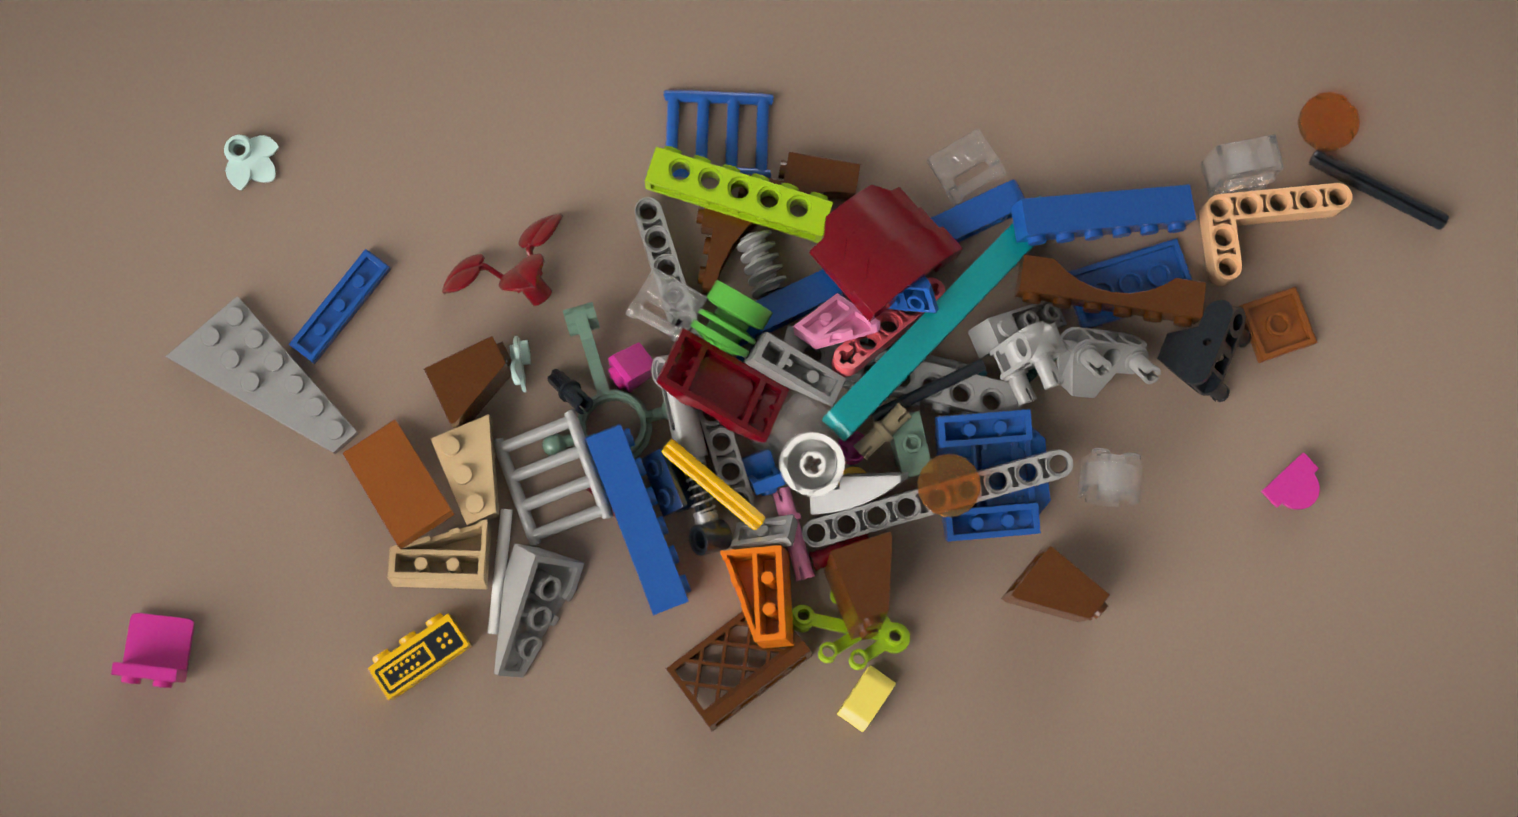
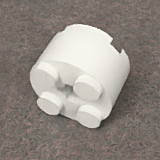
[779,432,845,496]

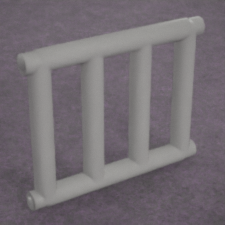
[493,409,613,547]

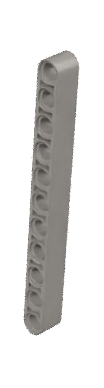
[635,197,754,518]

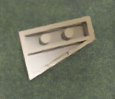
[431,414,500,526]
[387,519,491,589]

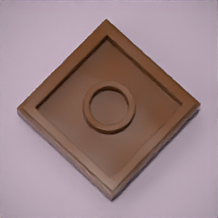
[1238,286,1318,363]

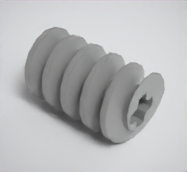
[737,230,787,298]

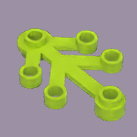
[792,591,910,670]

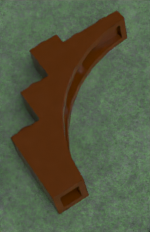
[696,152,861,295]

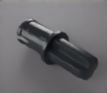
[547,369,593,414]

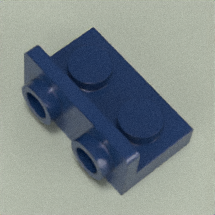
[641,448,694,517]

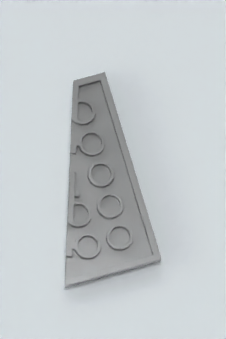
[165,296,359,454]

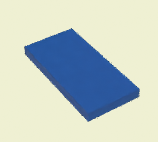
[1069,238,1192,329]

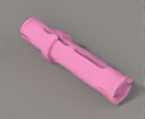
[772,486,815,582]

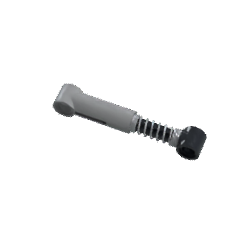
[651,355,732,556]

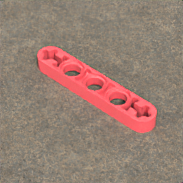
[831,277,945,377]

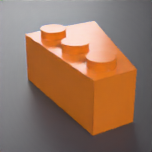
[720,545,794,648]

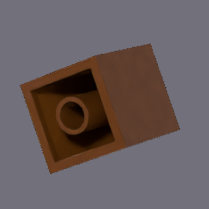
[424,336,512,429]
[824,532,892,640]
[1001,546,1110,622]

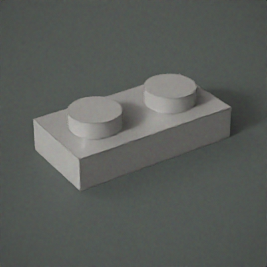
[731,514,798,550]

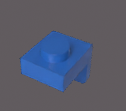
[741,449,786,496]

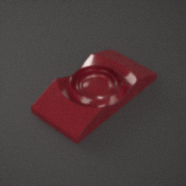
[656,328,790,443]

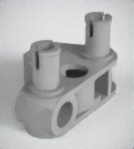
[989,321,1067,407]
[1057,327,1161,398]

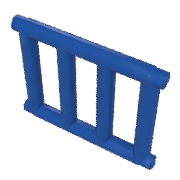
[664,90,774,179]

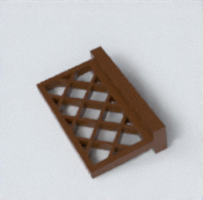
[666,611,812,731]

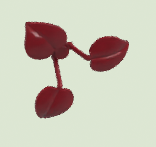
[442,213,563,306]

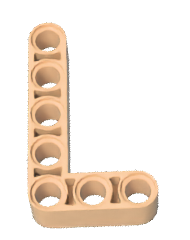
[1199,183,1352,286]

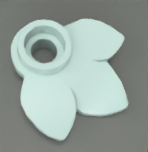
[224,135,279,191]
[509,336,531,392]

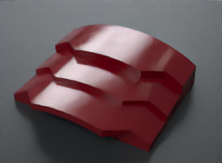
[809,185,963,322]

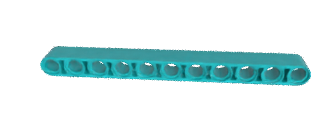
[821,195,1042,442]

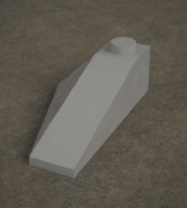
[494,543,584,678]

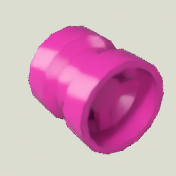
[837,431,865,466]

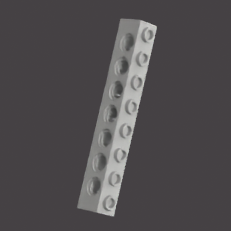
[784,326,1023,415]

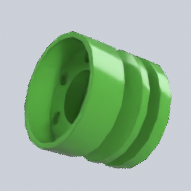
[690,280,773,359]

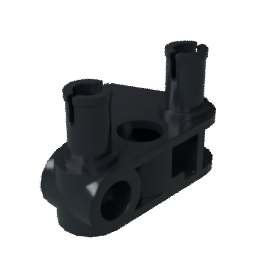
[1157,300,1252,402]

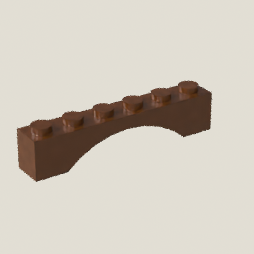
[1015,254,1206,327]

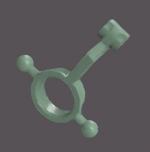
[542,302,668,459]

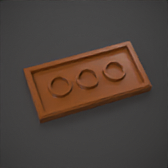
[343,419,455,549]

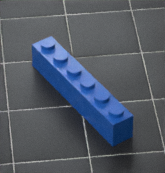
[1011,185,1197,246]
[585,424,691,615]

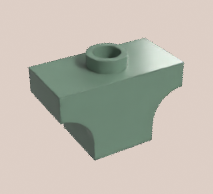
[890,411,933,478]

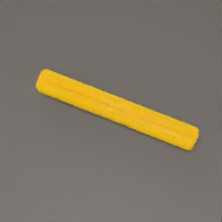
[662,439,765,530]

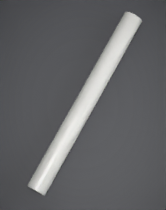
[487,509,513,635]

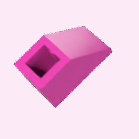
[608,342,653,393]

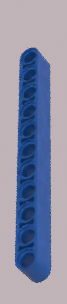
[739,180,1025,346]

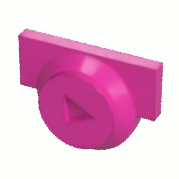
[1261,452,1320,510]

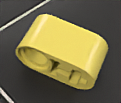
[837,665,896,732]

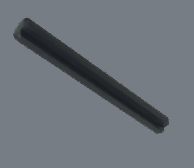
[1309,150,1449,230]

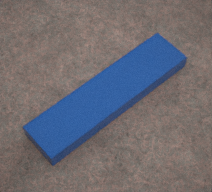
[289,249,391,364]

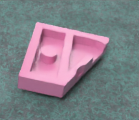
[793,293,880,350]

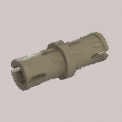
[853,403,912,460]

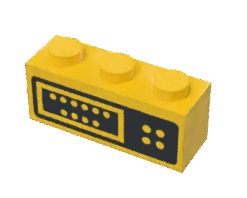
[368,613,472,700]

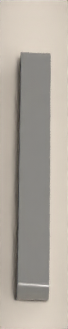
[802,449,1074,547]

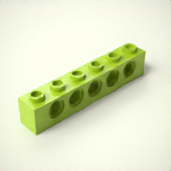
[645,146,833,243]

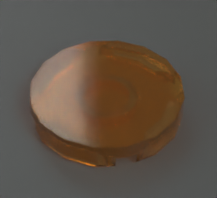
[1298,92,1360,152]
[917,454,981,517]

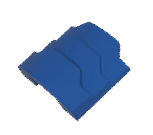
[935,409,1051,542]

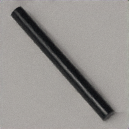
[871,359,986,422]

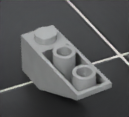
[967,301,1067,359]

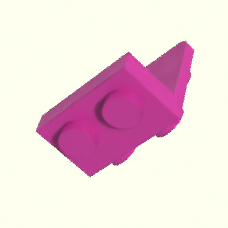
[111,613,195,688]

